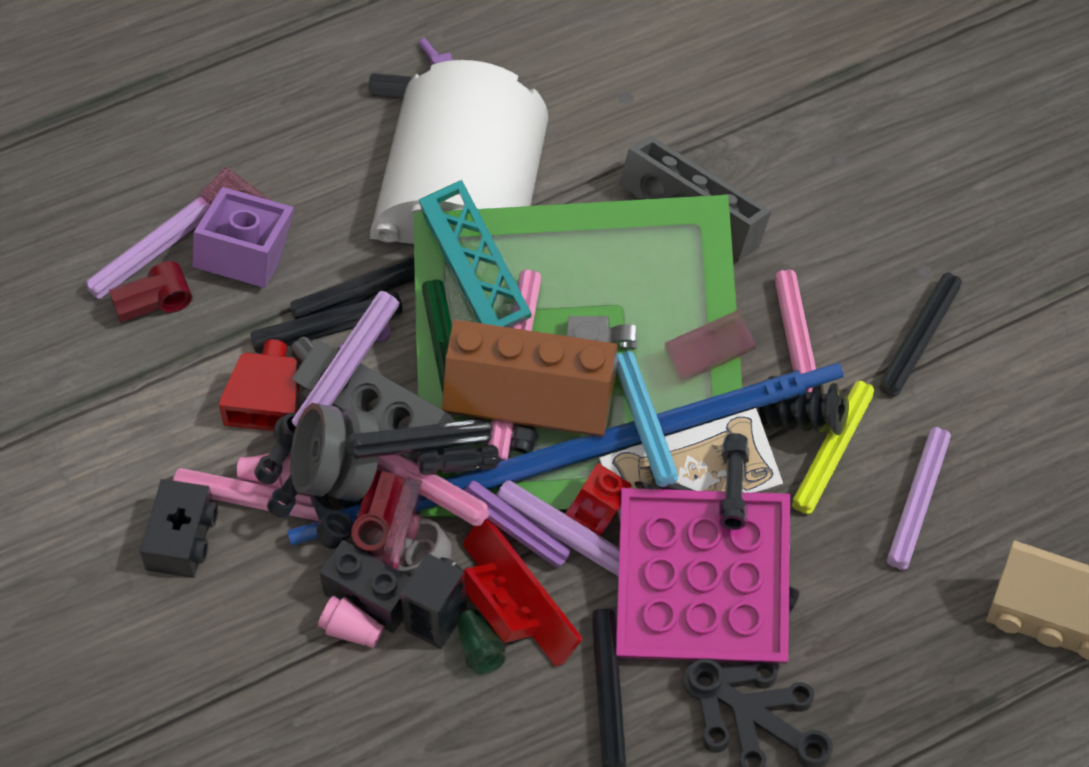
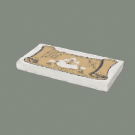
[599,408,783,523]

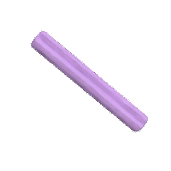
[86,197,210,299]
[292,291,399,427]
[887,427,951,570]
[497,481,620,577]

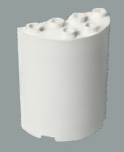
[370,60,548,244]

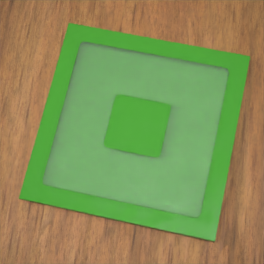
[413,195,742,519]

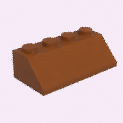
[442,319,618,437]

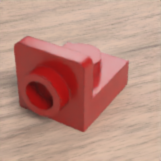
[565,464,632,536]

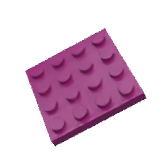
[616,488,790,664]

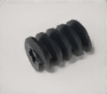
[758,376,849,435]

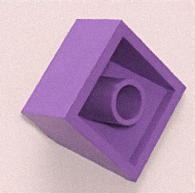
[193,187,294,288]

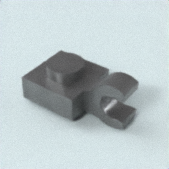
[567,316,637,350]

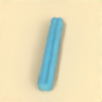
[616,351,678,487]

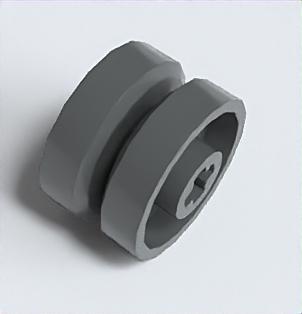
[290,403,379,502]

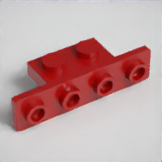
[463,519,582,666]

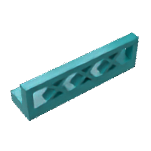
[418,179,532,328]

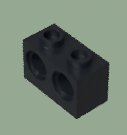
[400,553,467,650]

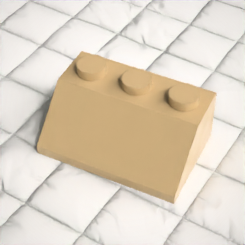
[986,540,1089,660]

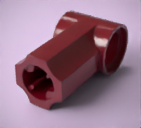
[109,261,193,323]
[352,471,407,557]

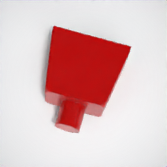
[219,339,300,431]

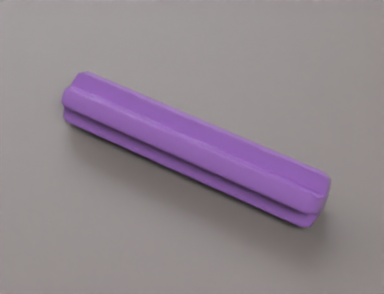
[464,481,570,568]

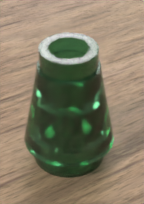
[456,610,505,675]

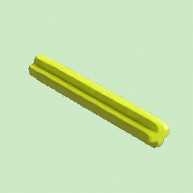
[792,381,874,515]

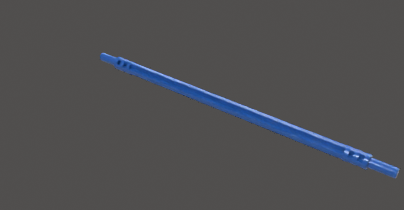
[287,362,844,546]

